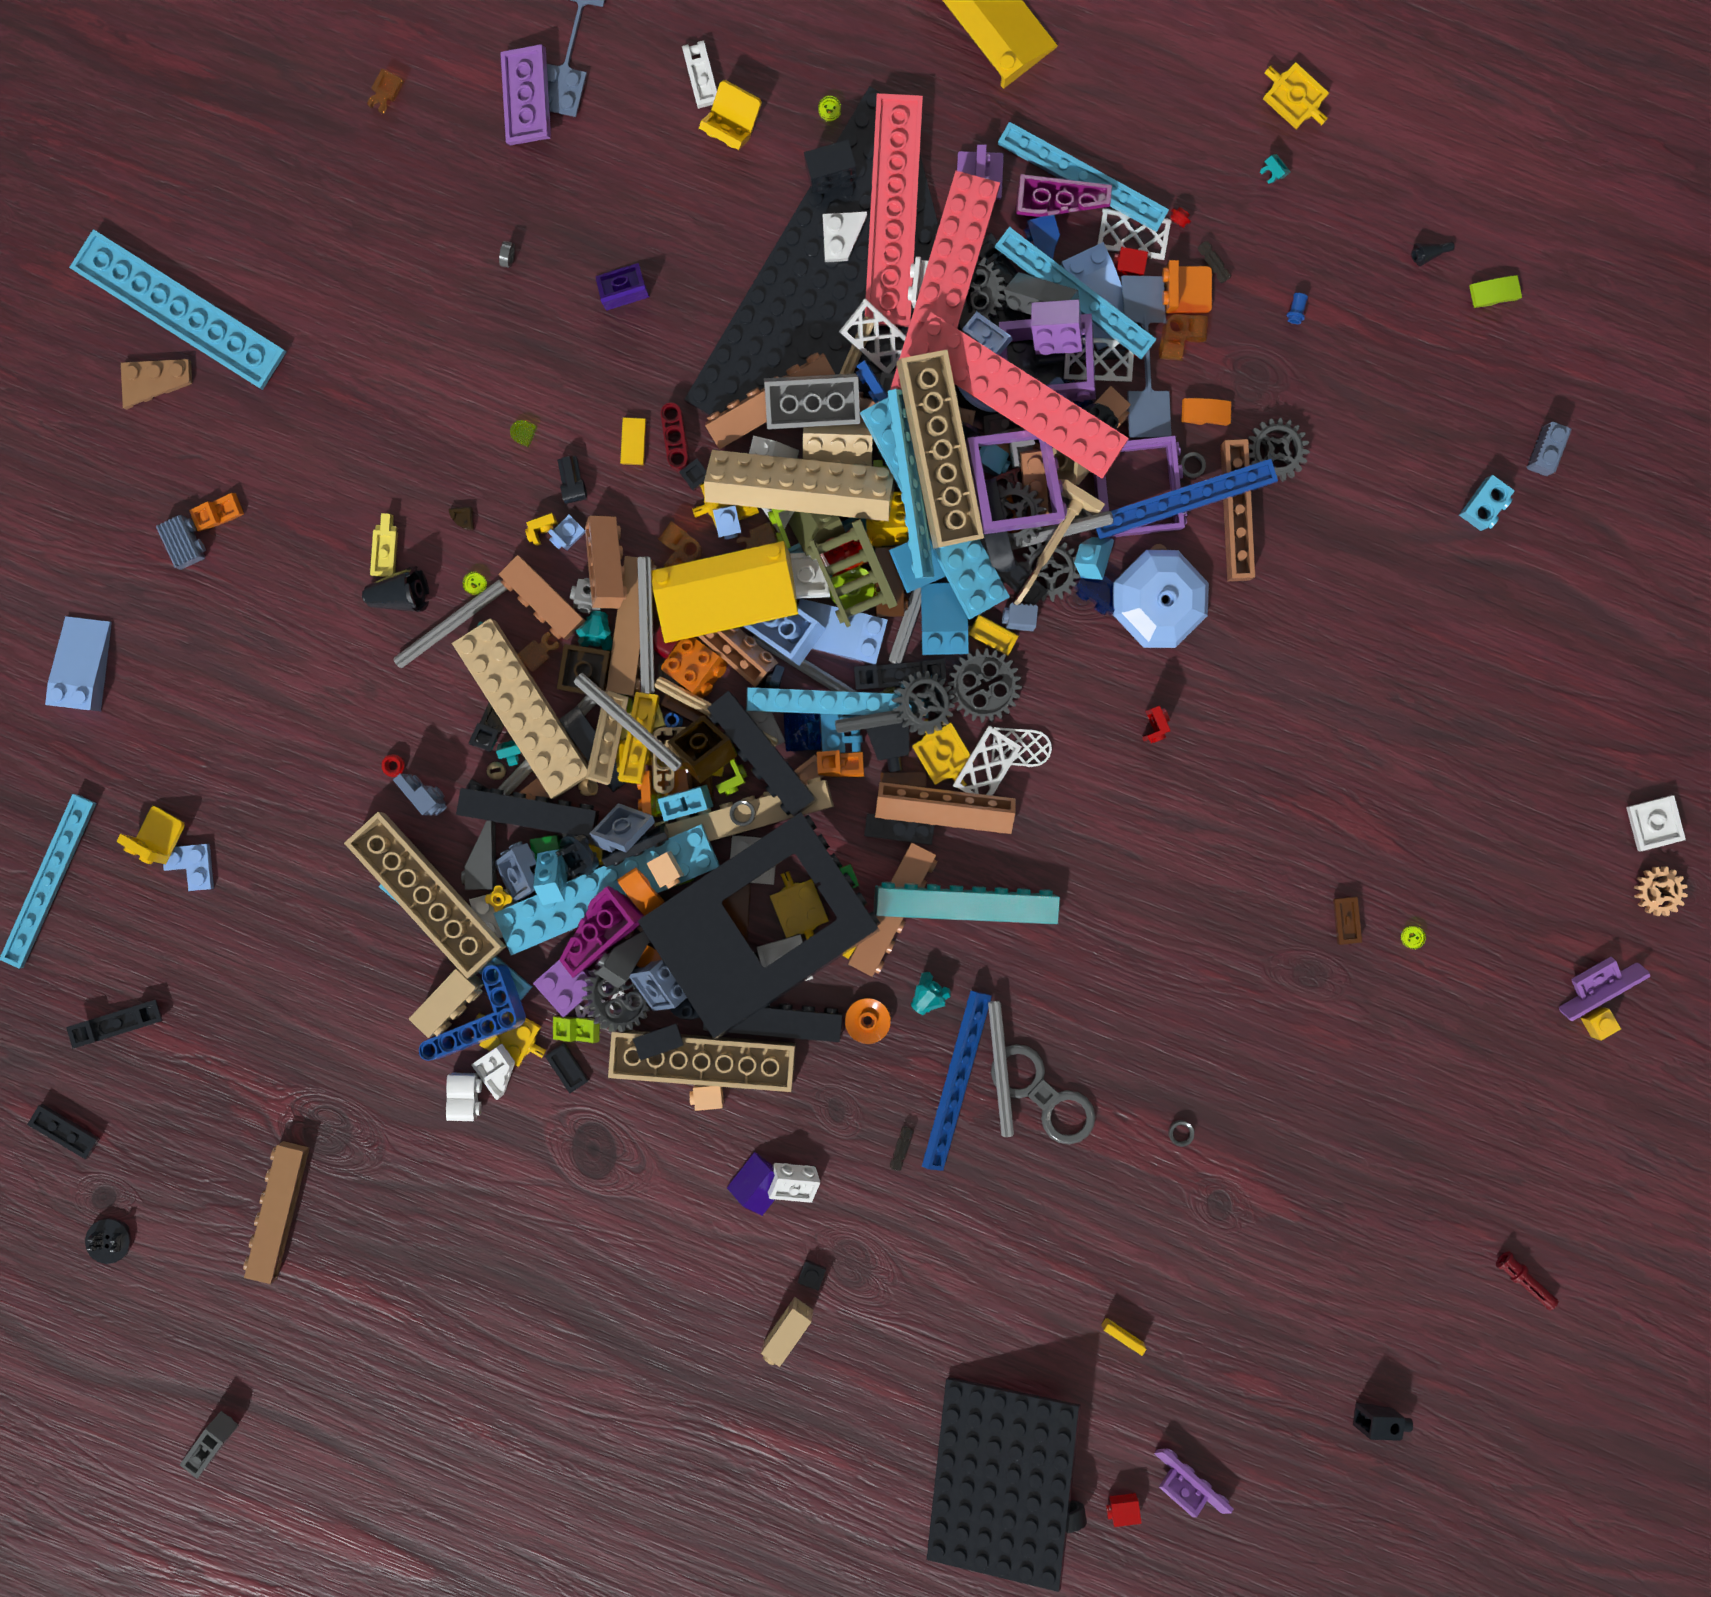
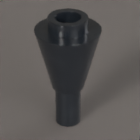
[1411,242,1455,266]

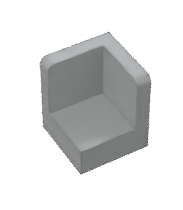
[1008,440,1035,468]

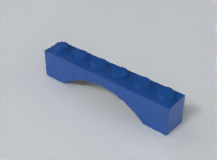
[1023,215,1085,354]

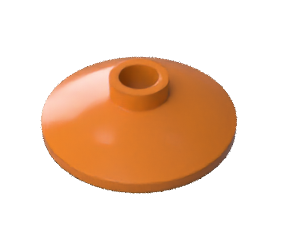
[845,998,891,1044]

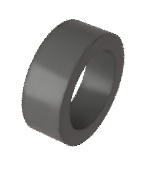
[499,241,515,268]
[1180,452,1206,479]
[730,801,756,826]
[1168,1120,1194,1147]

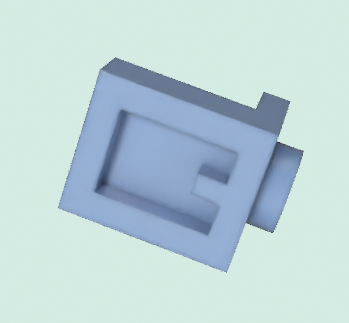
[548,515,585,550]

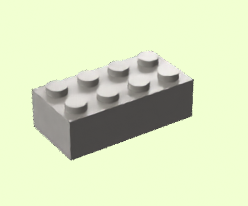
[764,373,860,429]

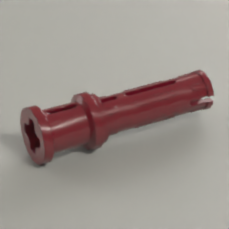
[1496,1251,1559,1311]

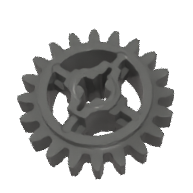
[1247,418,1310,482]
[999,482,1047,546]
[1019,541,1081,602]
[892,671,955,735]

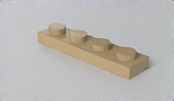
[586,691,629,785]

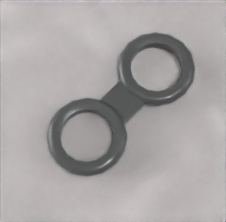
[991,1044,1096,1145]

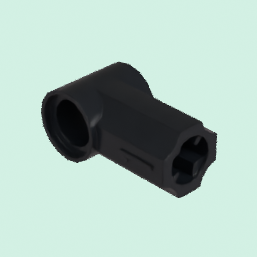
[557,456,588,504]

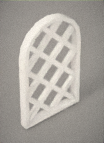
[991,727,1052,767]

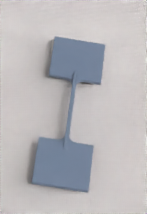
[547,0,605,117]
[1121,276,1171,438]

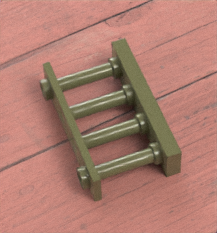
[807,518,897,627]

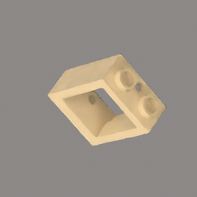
[761,1297,813,1367]

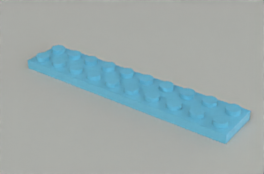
[69,229,286,390]
[860,397,1010,619]
[493,824,720,955]

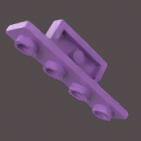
[1559,957,1651,1021]
[1154,1448,1234,1517]

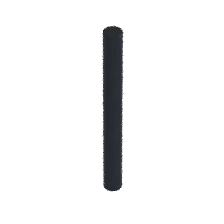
[1036,349,1126,365]

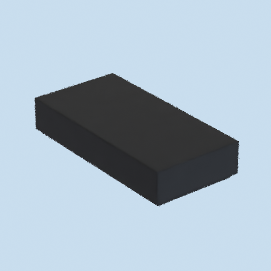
[633,1023,685,1061]
[545,1043,589,1094]

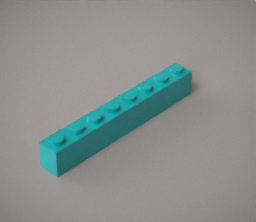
[873,882,1060,924]

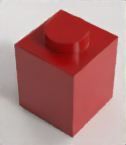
[1113,247,1148,276]
[1106,1493,1142,1527]

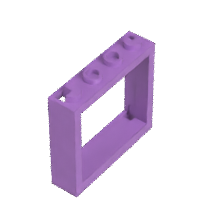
[999,314,1096,402]
[965,430,1067,534]
[1093,436,1187,538]

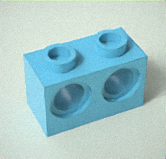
[1459,475,1514,531]
[658,785,713,821]
[533,849,568,905]

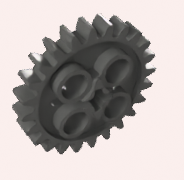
[959,257,1006,330]
[947,648,1022,723]
[582,964,651,1032]

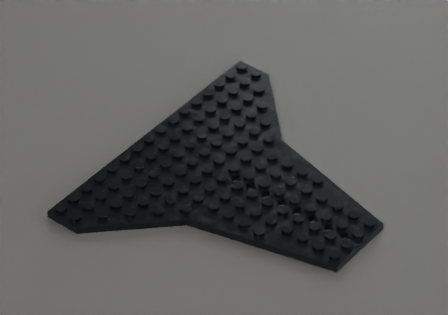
[684,86,1074,433]

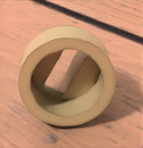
[487,762,506,780]
[578,779,598,796]

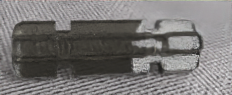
[1198,240,1232,283]
[890,1126,914,1171]

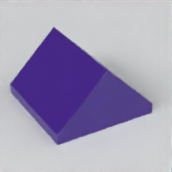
[595,263,649,311]
[727,1152,775,1216]

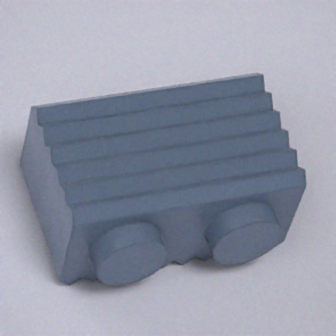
[1526,422,1572,476]
[156,515,206,570]
[1002,603,1038,631]

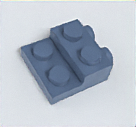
[393,774,447,816]
[590,803,655,852]
[494,842,536,903]
[629,960,687,1011]

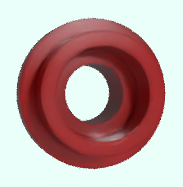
[1169,207,1191,228]
[382,754,405,777]

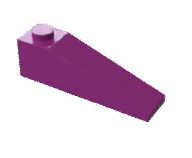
[1016,174,1112,217]
[559,886,644,978]

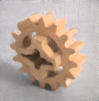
[1634,867,1688,916]

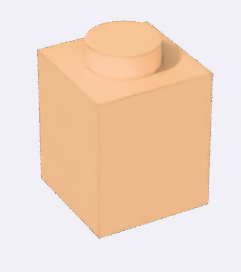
[647,851,684,889]
[690,1085,724,1111]

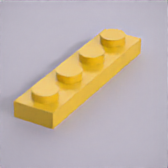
[618,692,659,784]

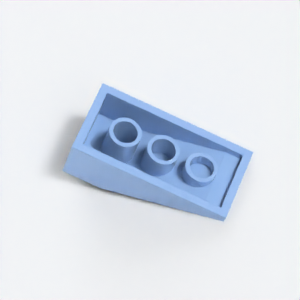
[1060,242,1137,351]
[798,599,888,665]
[743,608,826,666]
[45,616,112,712]

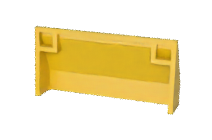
[942,0,1058,89]
[652,541,798,643]

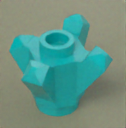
[576,611,613,651]
[911,972,951,1015]

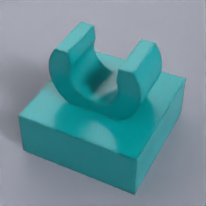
[1260,154,1291,184]
[496,740,521,767]

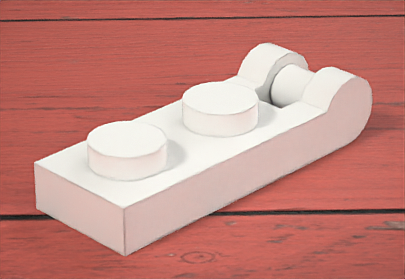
[682,40,717,109]

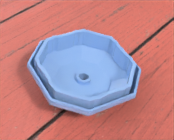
[1113,550,1209,648]

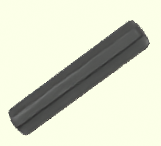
[835,711,903,733]

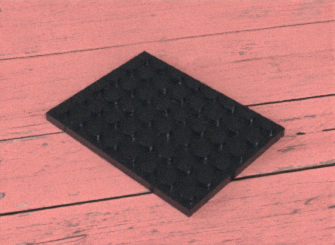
[926,1377,1081,1592]

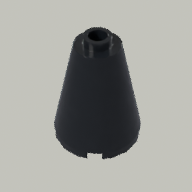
[362,566,429,612]

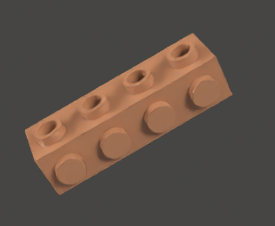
[585,516,627,609]
[499,555,586,640]
[698,627,778,687]

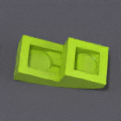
[1469,275,1522,308]
[553,1016,600,1043]

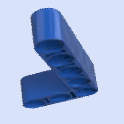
[419,964,526,1061]

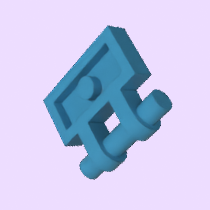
[820,714,863,753]

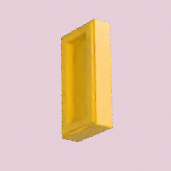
[620,418,646,465]
[968,614,1019,656]
[1101,1318,1147,1356]

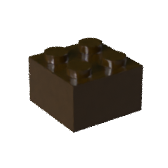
[557,644,612,695]
[667,715,737,783]

